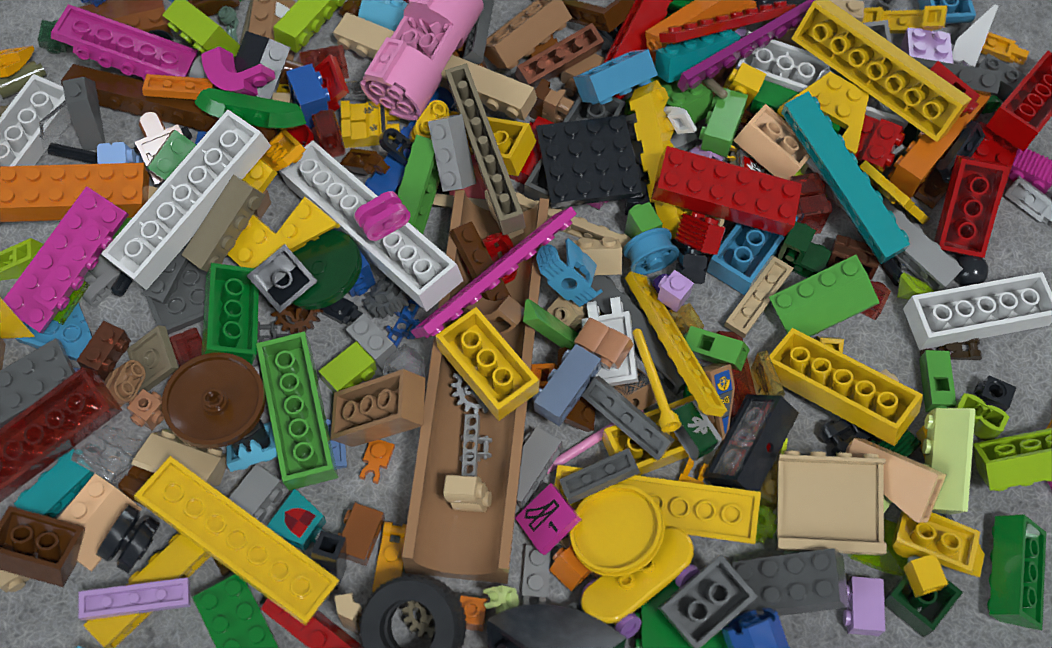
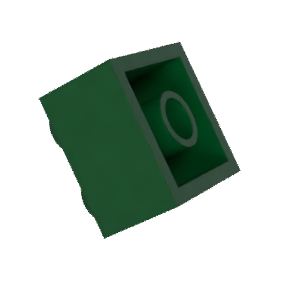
[884,557,963,637]

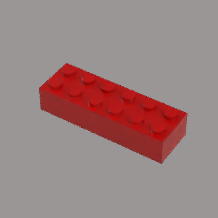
[986,50,1052,152]
[651,146,802,236]

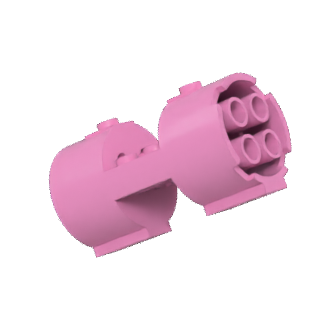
[360,0,484,120]

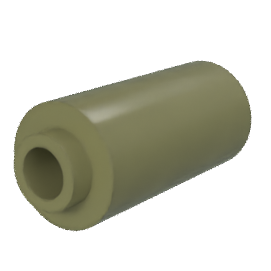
[0,61,47,99]

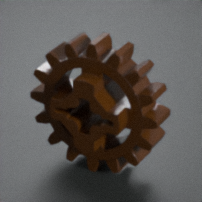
[270,303,323,334]

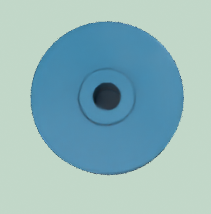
[623,228,679,275]

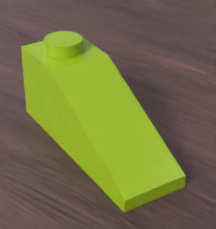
[0,238,44,281]

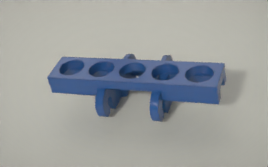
[385,299,421,348]

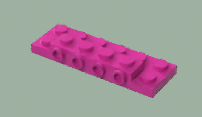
[51,4,198,81]
[3,186,129,334]

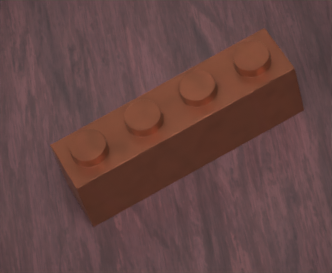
[515,23,604,88]

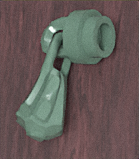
[218,6,239,43]

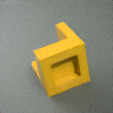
[904,554,948,597]

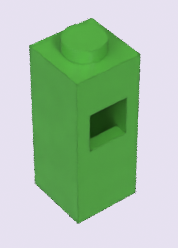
[684,326,750,371]
[919,350,957,412]

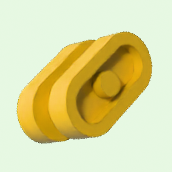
[409,100,449,142]

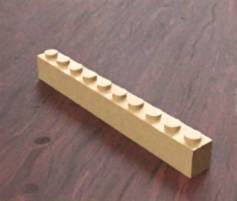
[333,12,537,121]

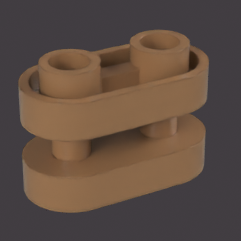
[97,360,146,412]

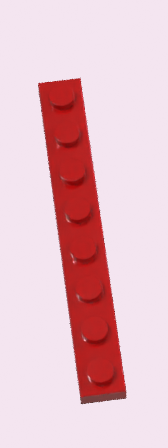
[659,1,796,43]

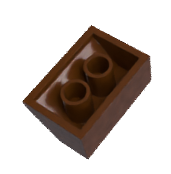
[0,506,85,587]

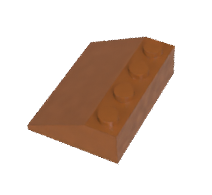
[78,0,174,39]

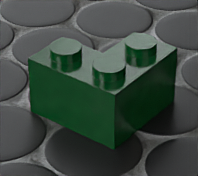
[777,221,832,278]

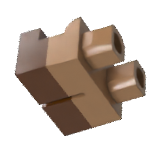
[530,78,575,123]

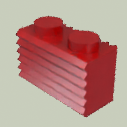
[675,211,726,255]

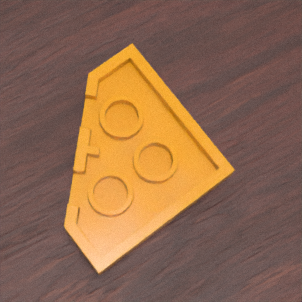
[260,130,306,171]

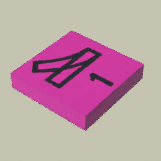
[515,483,582,555]

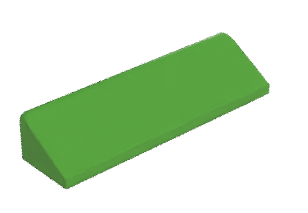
[523,299,579,350]

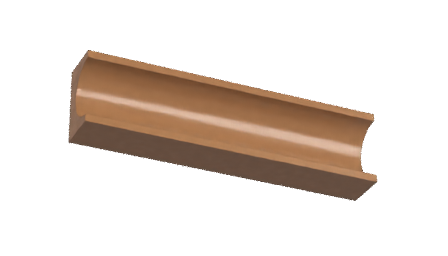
[402,190,549,584]

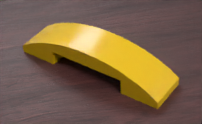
[862,5,948,33]

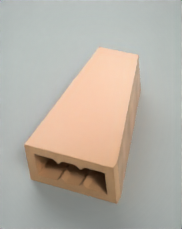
[846,438,946,523]

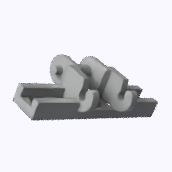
[459,414,493,476]

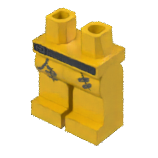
[341,100,400,148]

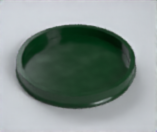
[292,230,362,310]

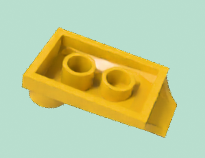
[892,511,985,578]

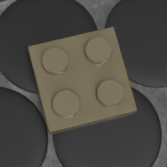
[127,325,179,392]

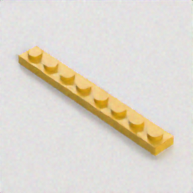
[625,271,727,417]

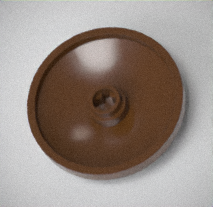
[162,352,266,449]

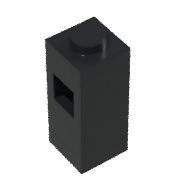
[311,530,347,590]

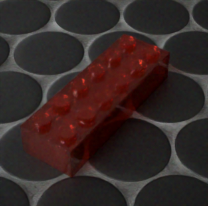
[0,367,122,502]

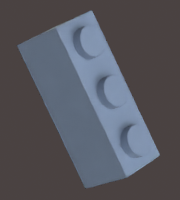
[533,344,601,427]

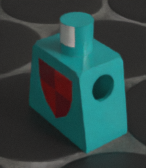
[267,489,326,551]

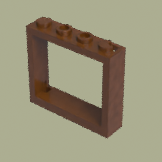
[562,0,635,33]

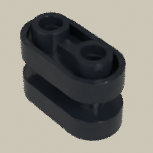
[819,417,875,457]

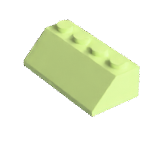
[922,408,975,515]

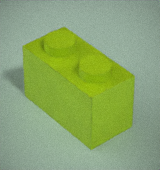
[319,341,377,393]

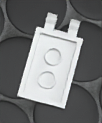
[581,297,639,386]

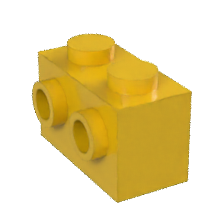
[722,62,766,110]

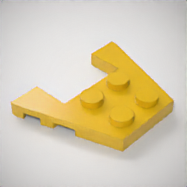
[777,72,869,155]
[859,160,930,225]

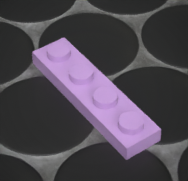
[79,578,191,621]

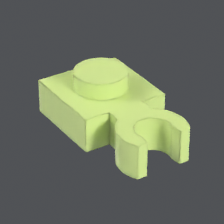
[483,585,519,614]

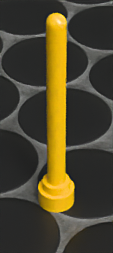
[633,328,681,433]

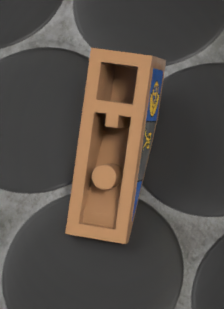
[702,364,735,441]

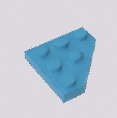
[15,291,93,361]

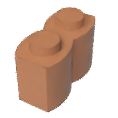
[574,317,634,369]

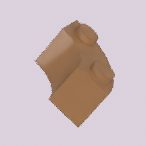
[457,295,525,335]

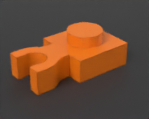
[360,439,395,484]

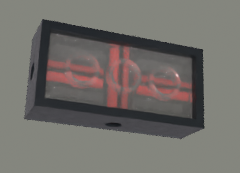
[703,394,799,492]

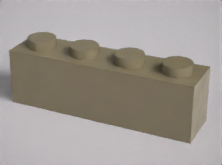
[182,175,265,272]

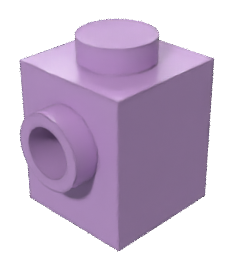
[657,270,694,313]

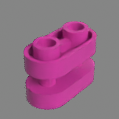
[354,191,411,241]

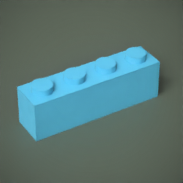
[358,0,408,31]

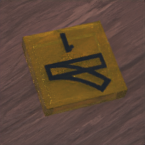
[750,350,785,397]

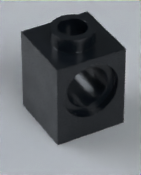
[973,375,1017,412]

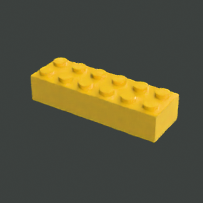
[765,328,923,446]

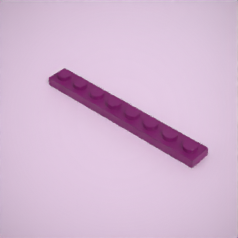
[677,0,815,92]

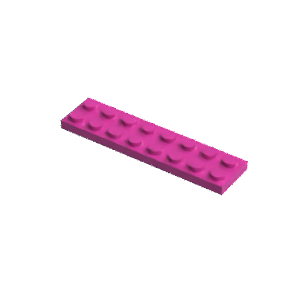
[411,206,577,339]

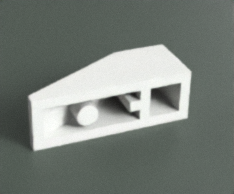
[951,5,998,67]

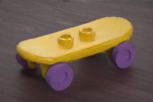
[581,528,699,639]

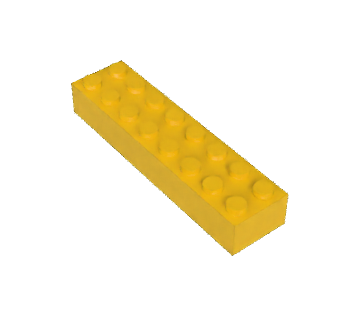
[791,0,972,142]

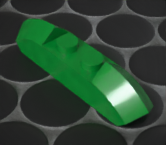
[194,88,306,130]

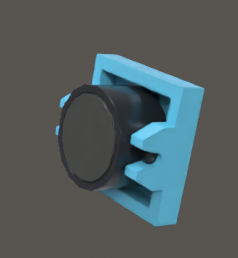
[227,419,278,472]

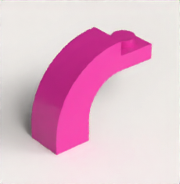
[201,47,275,96]

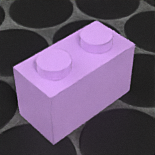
[843,576,885,636]

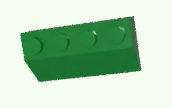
[987,514,1047,630]

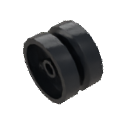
[96,505,161,574]

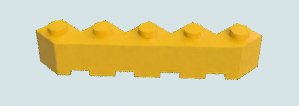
[629,80,692,240]

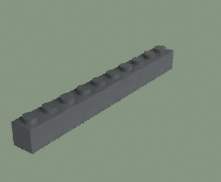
[463,0,494,64]

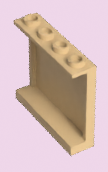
[777,451,886,556]

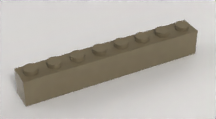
[445,63,526,235]

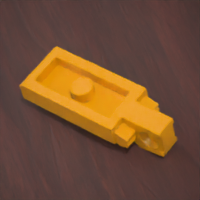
[980,32,1030,65]

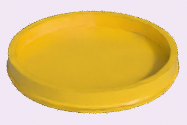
[570,484,665,577]

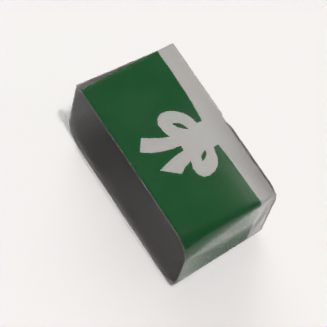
[672,400,722,461]

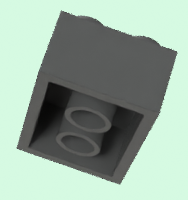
[657,554,758,648]

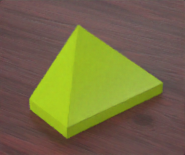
[897,272,935,300]

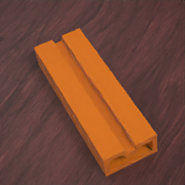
[646,0,756,66]

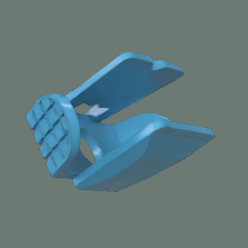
[536,238,603,307]

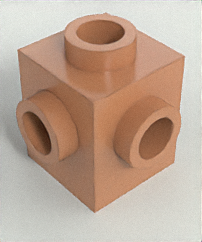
[127,389,164,431]

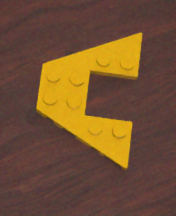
[227,159,341,268]

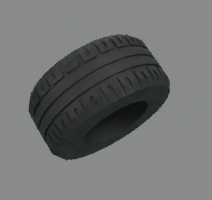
[359,575,467,648]

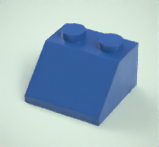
[286,63,331,130]

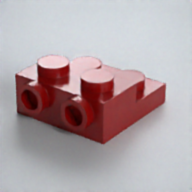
[314,55,349,120]
[855,115,905,172]

